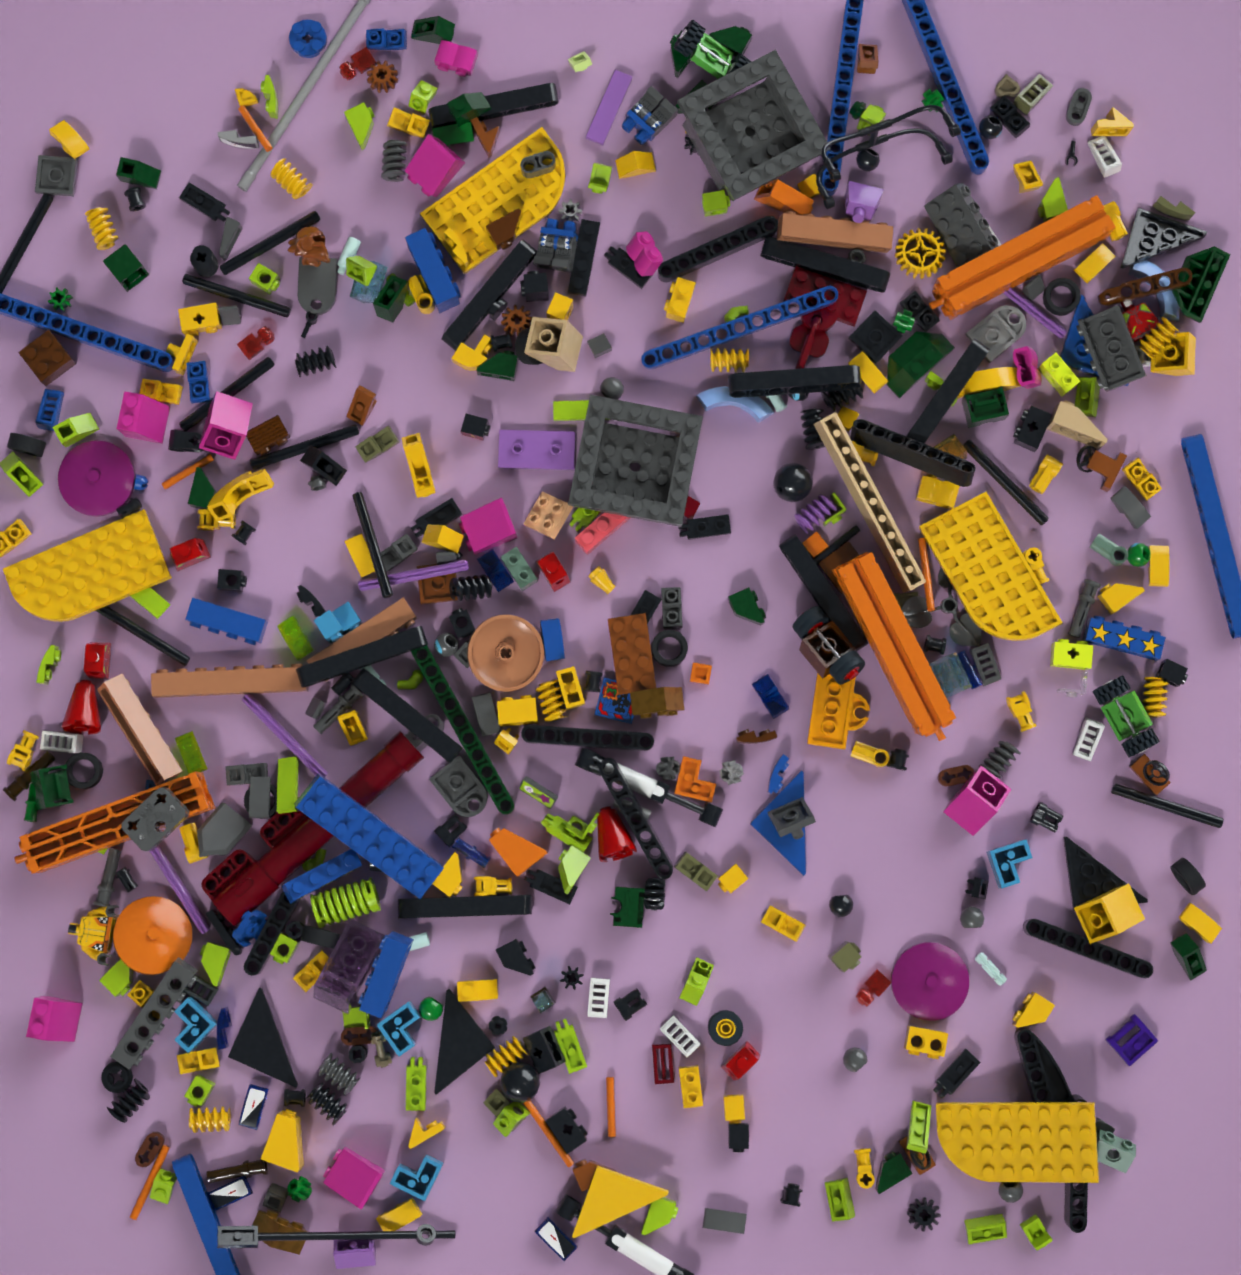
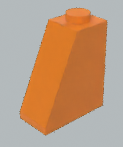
[754,179,814,215]
[489,828,548,877]

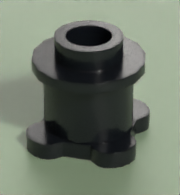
[887,748,909,771]
[780,1183,803,1207]

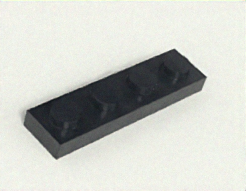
[568,219,600,297]

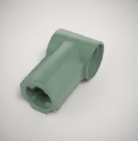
[1089,533,1128,566]

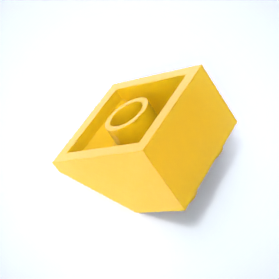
[1151,332,1196,376]

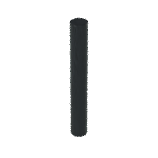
[813,525,860,565]

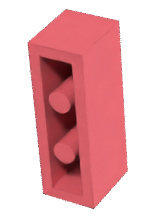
[575,512,631,555]

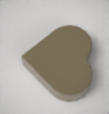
[995,74,1020,98]

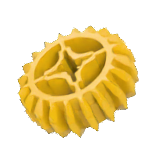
[894,228,946,279]

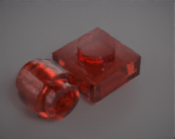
[339,47,377,80]
[237,326,275,361]
[855,969,892,1007]

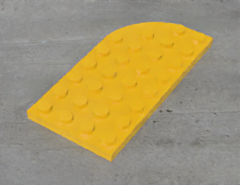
[420,127,565,275]
[919,492,1063,641]
[3,509,172,622]
[936,1102,1099,1183]

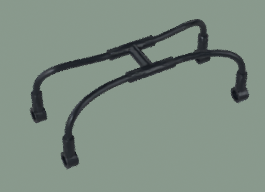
[816,105,961,209]

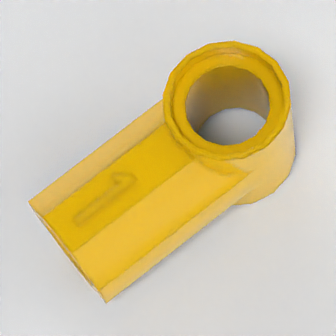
[1103,201,1128,242]
[407,275,435,314]
[1029,454,1063,494]
[850,741,889,768]
[179,822,209,864]

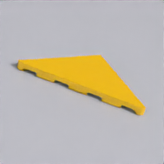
[572,1165,669,1238]

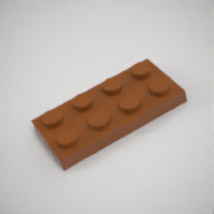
[608,613,656,695]

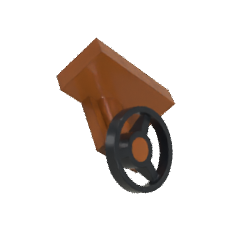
[1076,446,1127,492]
[1129,754,1171,796]
[898,1135,936,1175]

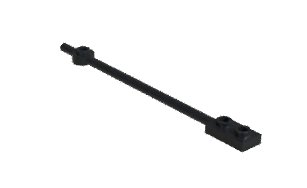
[217,1224,456,1248]

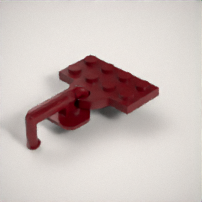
[783,266,867,369]

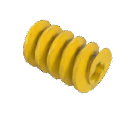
[270,158,313,199]
[85,208,118,250]
[1139,317,1180,360]
[710,348,749,373]
[1142,677,1169,718]
[536,679,568,722]
[484,1036,528,1078]
[189,1106,231,1133]

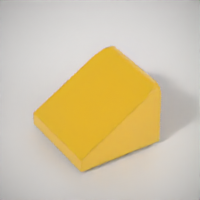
[797,174,820,198]
[837,406,859,432]

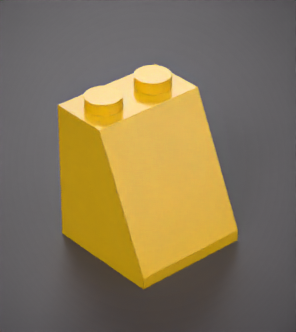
[1074,883,1145,944]
[261,1109,304,1173]

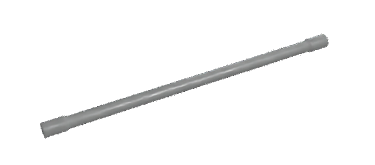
[237,0,371,192]

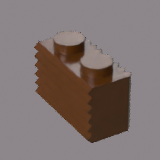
[246,415,290,456]

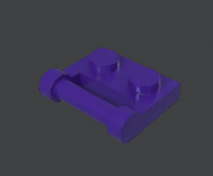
[1105,1014,1158,1067]

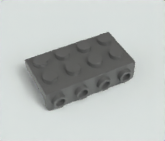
[924,183,998,268]
[1076,305,1147,392]

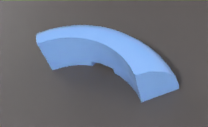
[1129,260,1180,321]
[696,386,774,423]

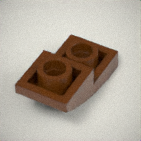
[735,729,777,744]

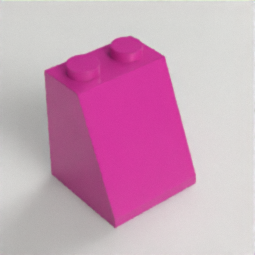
[405,134,465,197]
[116,391,170,444]
[199,391,253,460]
[458,498,517,555]
[943,765,1011,836]
[26,996,83,1042]
[323,1147,386,1210]

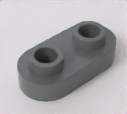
[1066,88,1092,126]

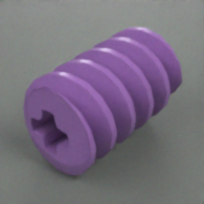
[794,494,838,534]

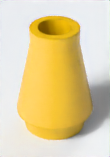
[588,566,616,594]

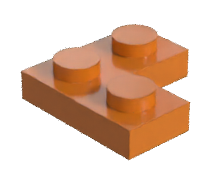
[674,756,716,803]

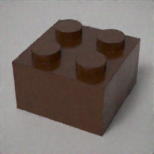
[18,330,76,386]

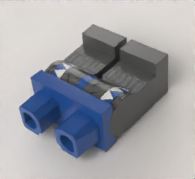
[622,86,678,145]
[533,218,578,273]

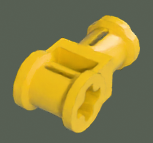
[852,441,878,467]
[197,509,236,531]
[1022,547,1050,584]
[1006,691,1037,732]
[7,730,39,772]
[474,876,512,896]
[854,1148,875,1189]

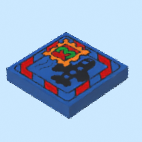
[595,678,634,724]

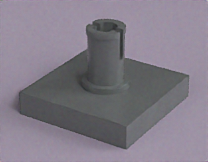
[767,797,816,839]

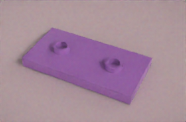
[498,430,575,470]

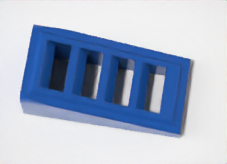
[35,389,64,431]

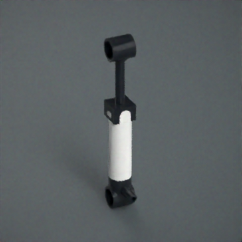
[575,747,723,827]
[555,1194,694,1275]

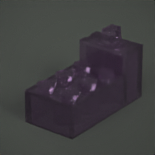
[313,919,385,1014]

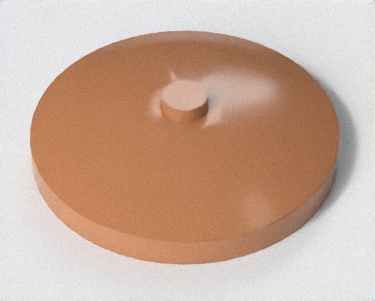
[467,614,544,692]

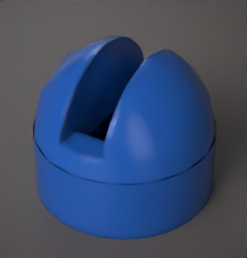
[134,474,148,490]

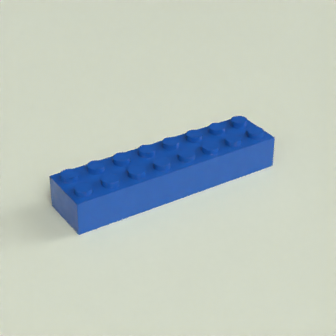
[294,773,444,899]

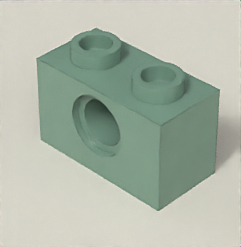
[501,546,538,591]
[1097,1129,1136,1173]

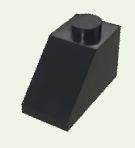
[300,445,347,486]

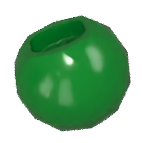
[1127,543,1151,567]
[419,997,443,1021]

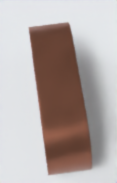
[938,765,974,787]
[341,1026,378,1046]
[135,1132,165,1167]

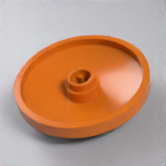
[113,896,192,975]

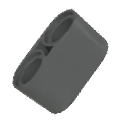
[520,151,556,178]

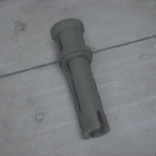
[1068,579,1101,638]
[313,684,364,734]
[93,848,121,907]

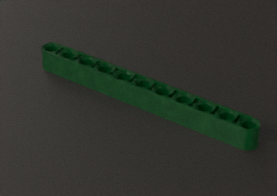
[408,628,515,815]

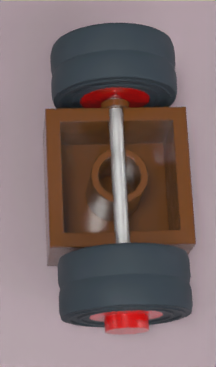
[792,606,865,685]

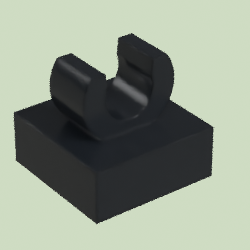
[965,877,989,900]

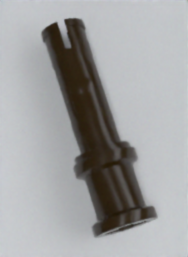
[3,750,56,801]
[207,1159,268,1184]

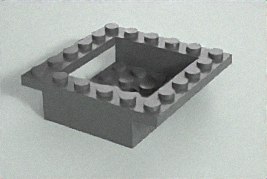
[677,49,831,201]
[568,395,703,527]

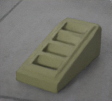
[1013,74,1053,115]

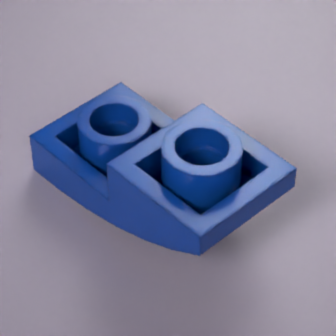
[366,28,407,50]
[186,361,210,404]
[540,618,565,661]
[767,754,789,795]

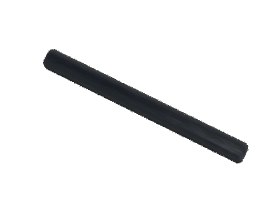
[0,194,53,294]
[220,211,320,275]
[182,274,291,318]
[179,357,275,431]
[250,424,359,470]
[962,439,1049,525]
[352,492,393,598]
[96,606,190,666]
[1111,784,1224,828]

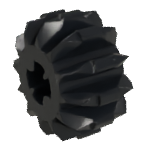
[644,877,666,911]
[907,1197,941,1232]

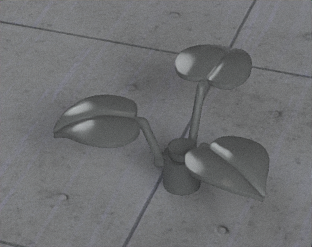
[901,568,982,646]

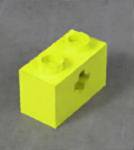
[1038,352,1080,397]
[1050,639,1093,670]

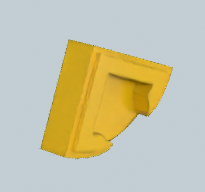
[235,88,259,107]

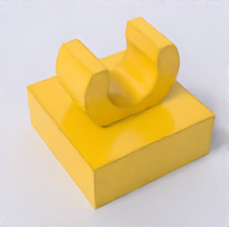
[494,728,519,755]

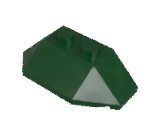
[1171,246,1231,323]
[887,331,955,399]

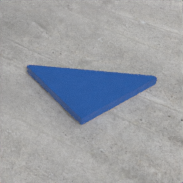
[1060,295,1129,386]
[750,771,806,876]

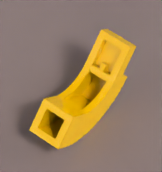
[957,367,1021,399]
[401,433,436,498]
[207,468,274,522]

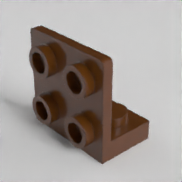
[819,542,859,594]

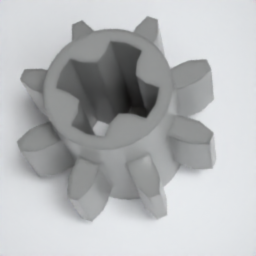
[559,199,582,221]
[719,760,744,785]

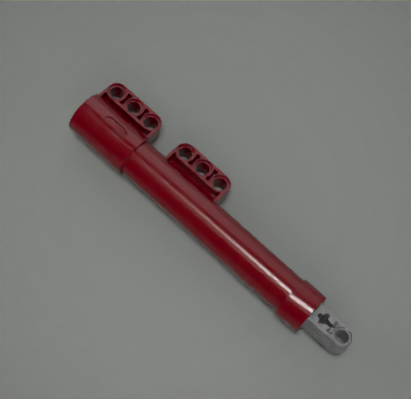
[201,714,445,926]

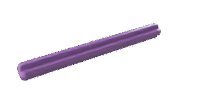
[1004,287,1067,339]
[358,560,469,591]
[242,693,327,777]
[150,845,210,934]

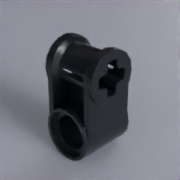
[168,430,204,453]

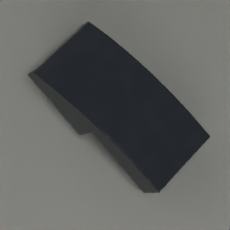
[990,96,1030,138]
[900,291,940,332]
[297,585,326,617]

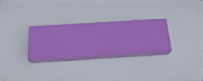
[586,70,632,146]

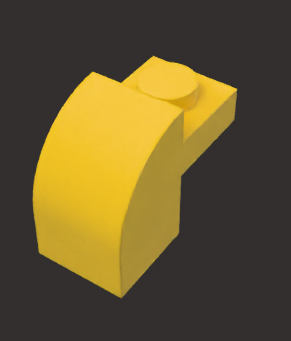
[451,334,493,371]

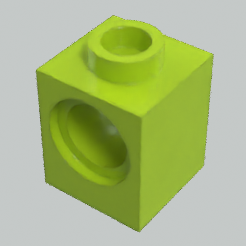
[701,190,730,217]
[248,263,280,294]
[270,933,300,965]
[184,1074,215,1107]

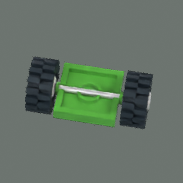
[673,20,752,79]
[1092,675,1160,758]

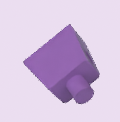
[844,181,884,223]

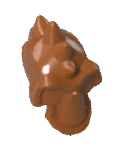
[288,226,330,267]

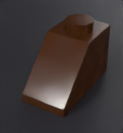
[486,208,522,250]

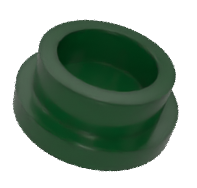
[850,101,866,120]

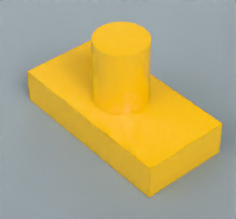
[166,334,198,375]

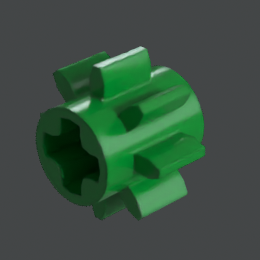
[921,88,945,112]
[48,287,73,312]
[893,309,916,334]
[287,1176,312,1203]

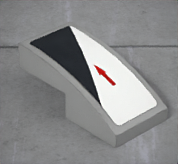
[218,130,259,149]

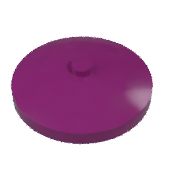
[58,440,135,517]
[891,942,969,1021]

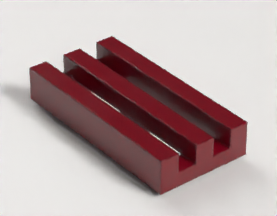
[652,1043,674,1084]

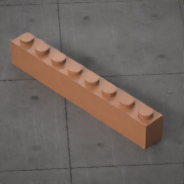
[151,664,308,698]

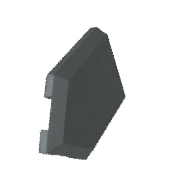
[197,802,252,857]

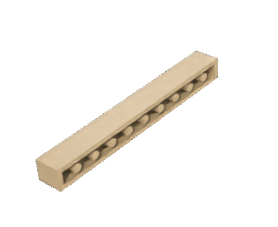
[813,412,926,593]

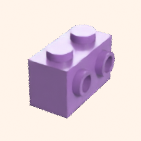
[333,1239,376,1269]

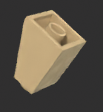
[524,317,583,372]

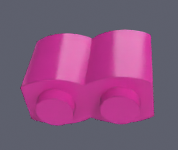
[434,40,478,77]
[626,231,663,276]
[1013,346,1042,389]

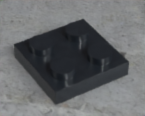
[848,310,903,364]

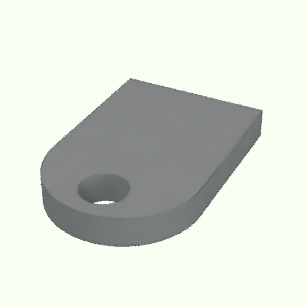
[965,305,1026,363]

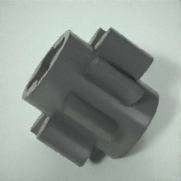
[656,757,680,780]

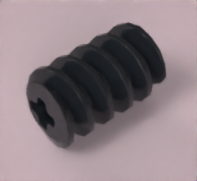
[190,245,218,277]
[295,345,337,377]
[821,386,863,411]
[800,408,825,450]
[449,574,492,602]
[107,1078,150,1123]
[306,1082,347,1126]

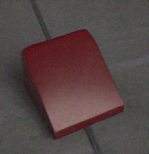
[684,496,700,519]

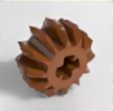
[367,60,398,93]
[501,305,532,336]

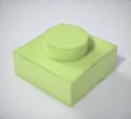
[568,51,592,72]

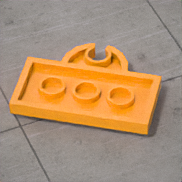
[807,673,870,750]

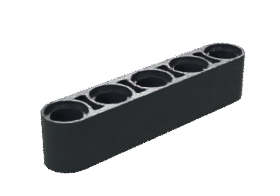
[244,891,300,976]

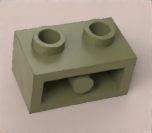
[828,941,861,972]

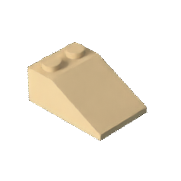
[1047,400,1108,450]

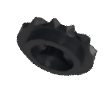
[101,1061,133,1093]

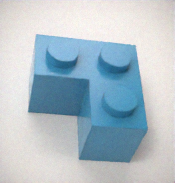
[313,602,362,643]
[986,839,1033,889]
[174,997,217,1053]
[377,1001,421,1057]
[390,1154,444,1201]

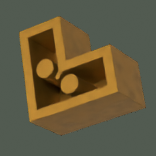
[630,687,685,719]
[252,1209,308,1255]

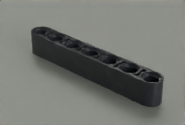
[428,83,559,129]
[658,216,778,283]
[760,237,890,293]
[441,240,537,351]
[906,338,990,444]
[728,365,862,398]
[850,419,976,487]
[779,535,868,652]
[296,626,428,688]
[351,668,463,764]
[521,725,654,751]
[599,758,673,879]
[398,895,532,919]
[1023,919,1153,978]
[1064,1094,1088,1233]

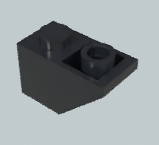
[496,939,536,976]

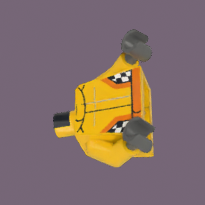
[68,905,119,966]

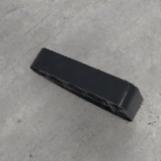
[1014,1028,1072,1102]

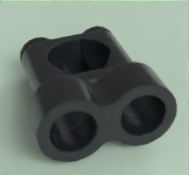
[1030,802,1063,833]
[434,814,468,848]
[613,988,647,1021]

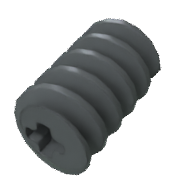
[381,140,407,182]
[979,741,1021,779]
[319,1053,361,1095]

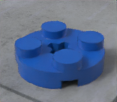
[289,19,327,58]
[232,910,267,947]

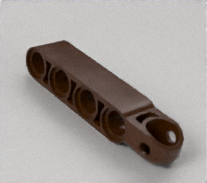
[1098,267,1192,306]

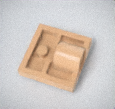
[523,491,573,540]

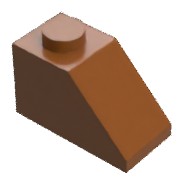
[572,1159,617,1192]

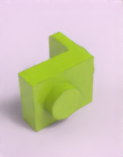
[408,80,438,114]
[588,163,612,194]
[149,1169,177,1204]
[1019,1214,1053,1251]

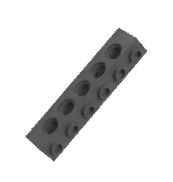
[110,957,198,1070]

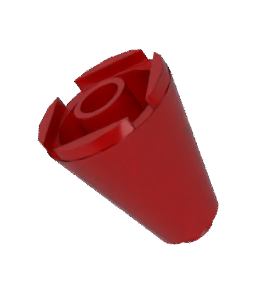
[62,680,101,735]
[597,806,637,862]

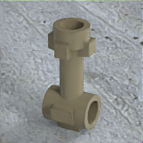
[370,1031,392,1068]

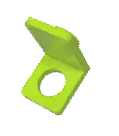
[823,492,847,527]
[565,813,599,840]
[342,1007,371,1029]
[493,1102,530,1137]

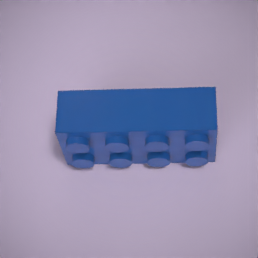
[405,228,461,314]
[358,931,414,1018]

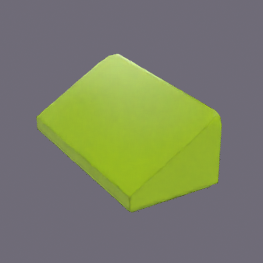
[346,256,377,286]
[1075,377,1100,417]
[824,1178,855,1221]
[964,1214,1007,1244]

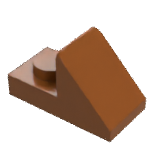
[857,44,879,74]
[470,117,500,158]
[346,385,377,426]

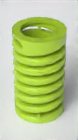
[310,877,381,928]

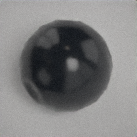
[773,463,813,502]
[500,1062,540,1103]

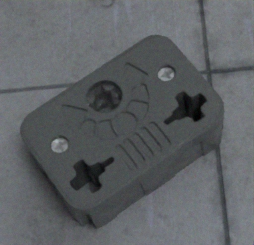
[121,787,189,851]

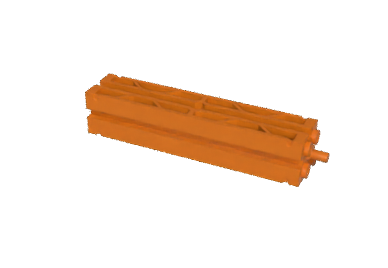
[929,195,1116,321]
[832,552,956,741]
[14,772,216,874]

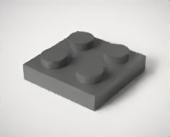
[35,155,78,197]

